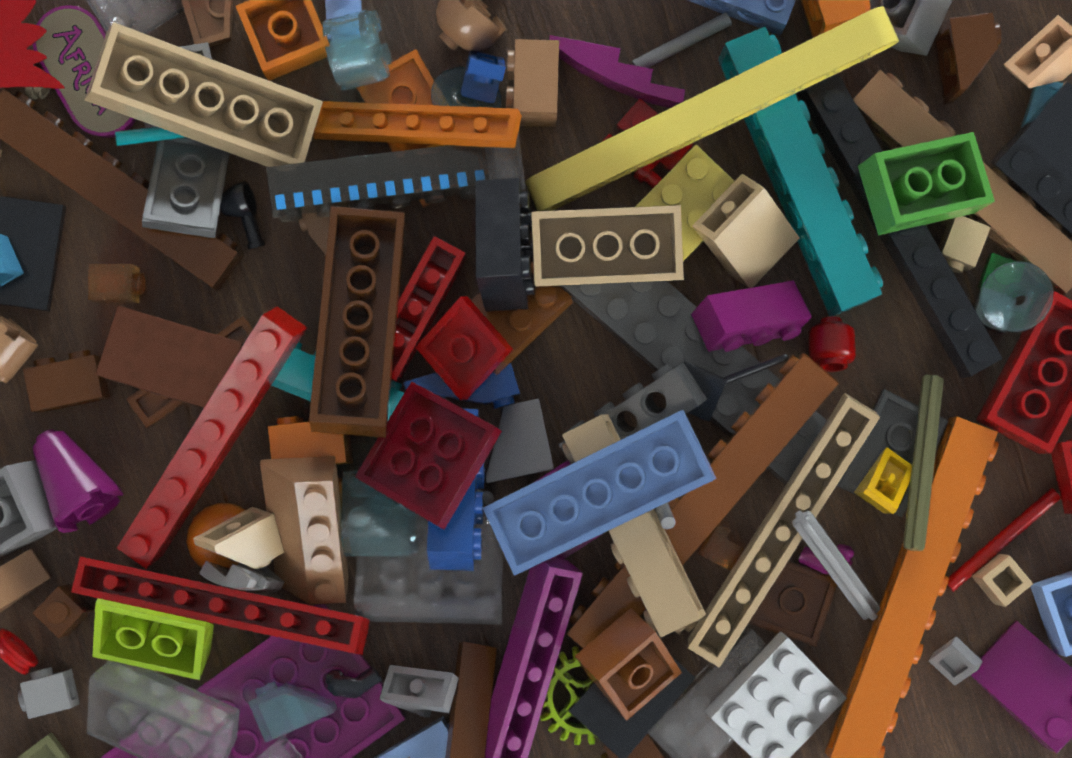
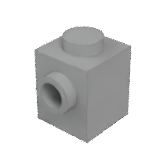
[18,667,80,719]

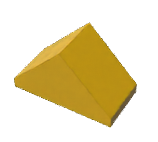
[854,447,912,514]

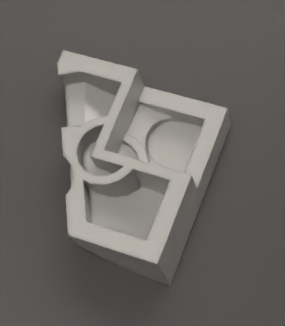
[485,398,554,483]
[199,561,285,595]

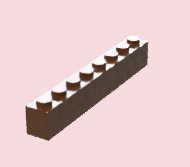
[0,88,243,291]

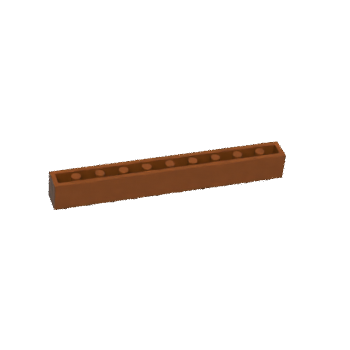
[567,352,839,648]

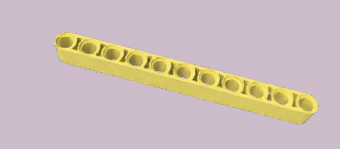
[525,6,899,211]

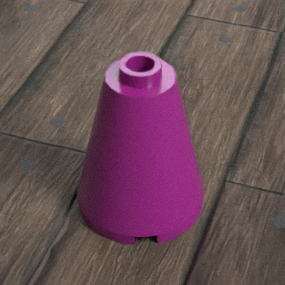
[32,429,123,533]

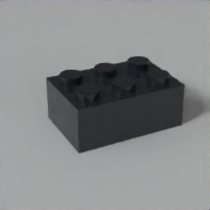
[475,178,535,312]

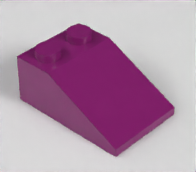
[970,620,1072,754]

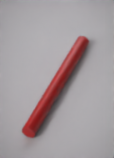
[947,488,1061,592]

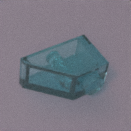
[248,681,337,743]

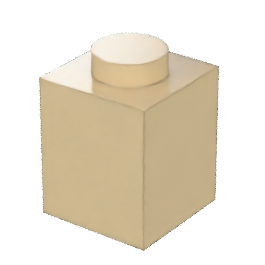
[938,216,991,273]
[971,554,1033,607]

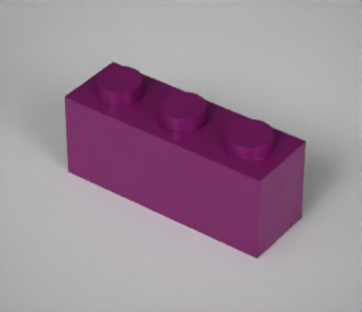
[691,280,812,352]

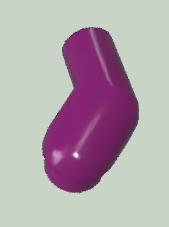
[799,544,854,574]

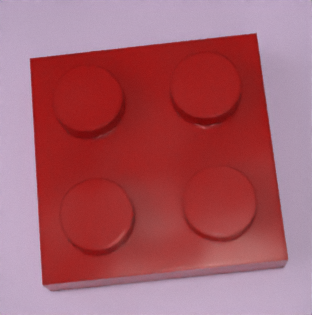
[415,296,513,401]

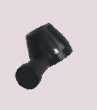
[221,181,265,250]

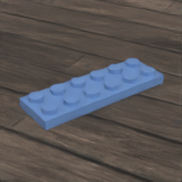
[483,410,717,576]

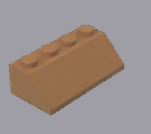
[260,456,348,604]

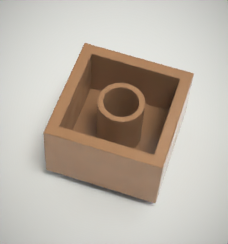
[506,39,559,127]

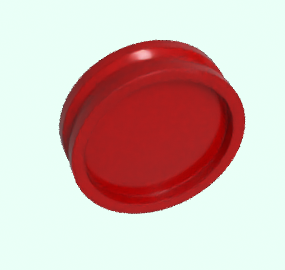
[0,628,39,675]

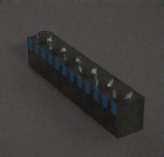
[266,145,490,222]

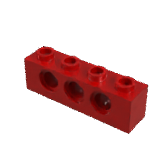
[391,236,467,383]

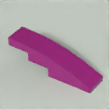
[549,35,685,108]

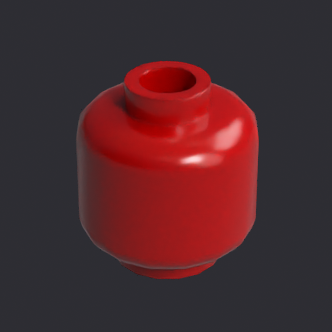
[808,316,856,372]

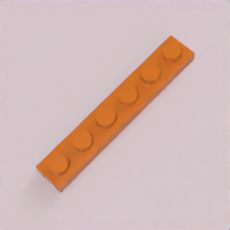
[312,101,522,148]

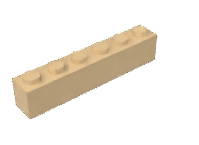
[562,414,706,638]

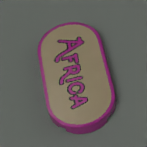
[33,5,136,138]

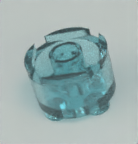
[323,10,392,91]

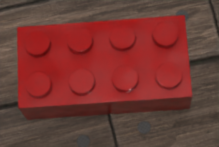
[976,291,1072,454]

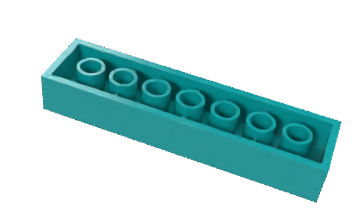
[718,26,883,317]

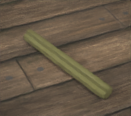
[903,375,944,551]

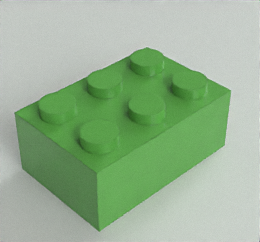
[858,132,995,235]

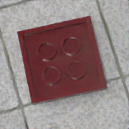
[355,381,502,530]

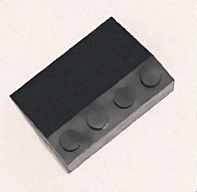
[990,81,1072,236]

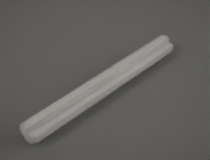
[792,510,880,621]

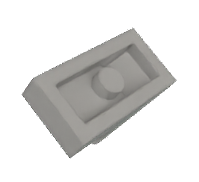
[379,665,459,717]

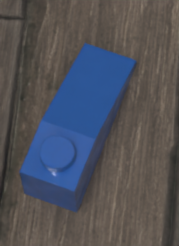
[403,363,520,409]

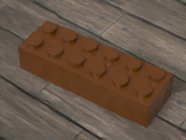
[309,206,405,438]

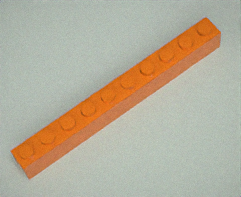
[824,416,999,758]

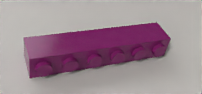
[485,557,583,758]

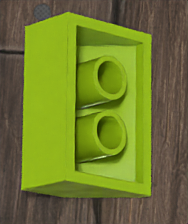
[92,598,214,680]

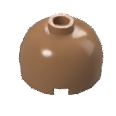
[436,0,507,51]

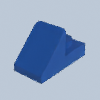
[461,51,506,103]

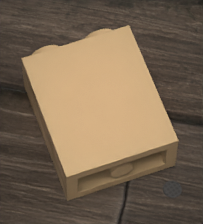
[692,174,799,288]

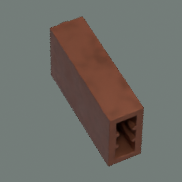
[95,306,244,408]

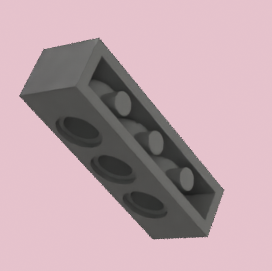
[558,363,707,454]

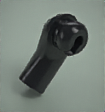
[325,666,382,699]

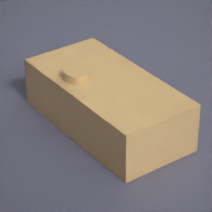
[531,205,684,286]

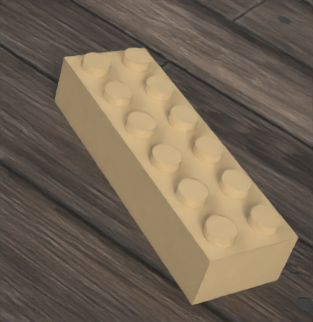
[85,22,323,175]

